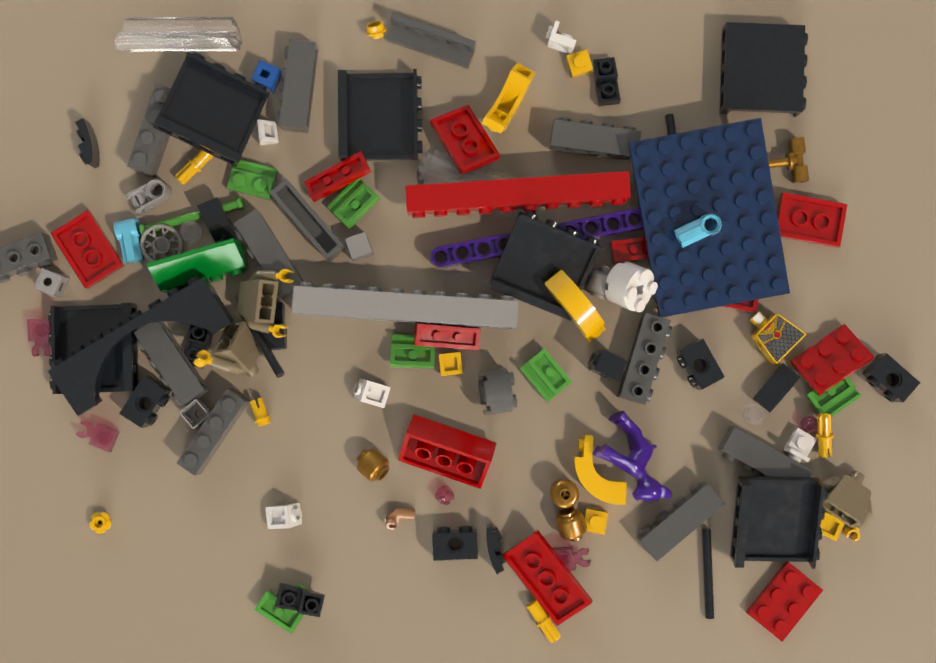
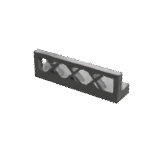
[387,13,476,69]

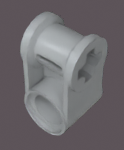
[126,179,172,216]

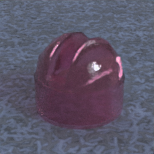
[800,416,818,434]
[435,485,455,505]

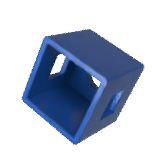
[251,60,282,93]

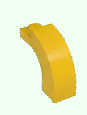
[482,62,536,134]
[544,269,606,343]
[573,434,627,505]

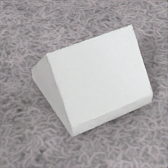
[257,119,279,146]

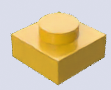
[566,49,593,78]
[439,352,463,376]
[584,508,608,535]
[820,512,845,542]

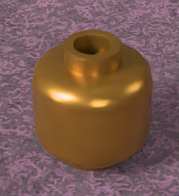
[357,449,390,481]
[549,478,579,509]
[555,507,587,542]

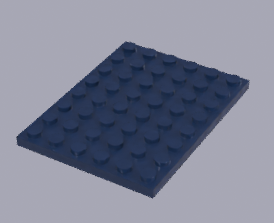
[628,118,790,317]

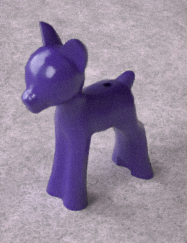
[592,411,672,501]

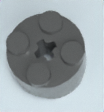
[478,368,517,415]

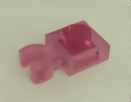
[27,319,51,357]
[76,421,120,452]
[553,546,591,571]

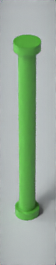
[139,196,244,236]

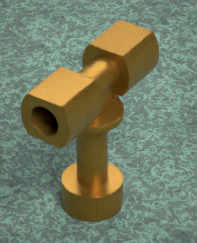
[768,137,809,183]

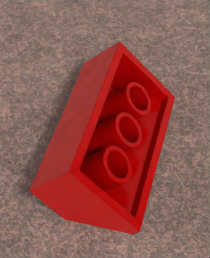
[398,414,497,489]

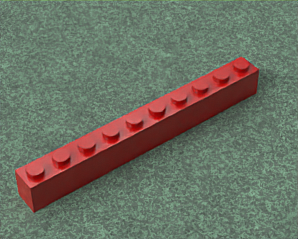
[405,171,631,219]

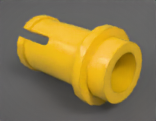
[249,398,271,427]

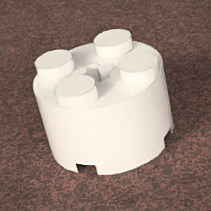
[605,261,658,312]

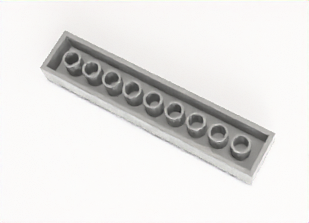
[292,282,519,330]

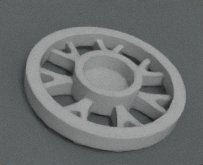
[140,224,183,262]

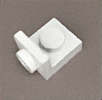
[545,20,576,54]
[353,378,391,408]
[783,428,817,463]
[265,503,302,529]

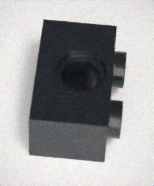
[676,338,725,390]
[588,349,628,381]
[862,353,921,403]
[119,376,172,428]
[432,526,478,561]

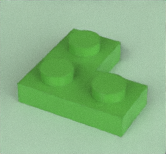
[255,583,309,634]

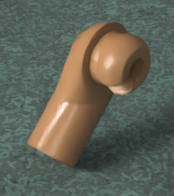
[385,507,415,530]

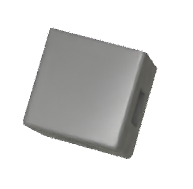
[345,232,374,262]
[34,268,70,298]
[179,398,211,429]

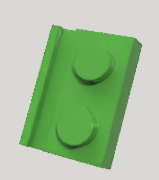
[227,160,278,200]
[327,178,380,229]
[390,334,435,369]
[520,348,572,402]
[805,377,862,417]

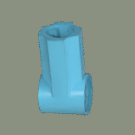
[674,214,722,248]
[114,218,144,264]

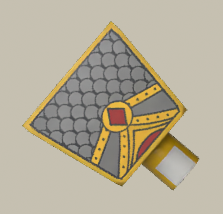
[749,311,806,364]

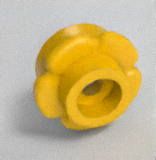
[366,21,387,39]
[89,512,111,534]

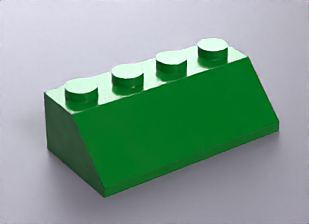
[147,238,250,293]

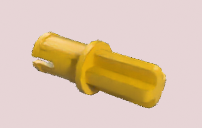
[175,151,214,185]
[815,413,834,458]
[526,600,561,643]

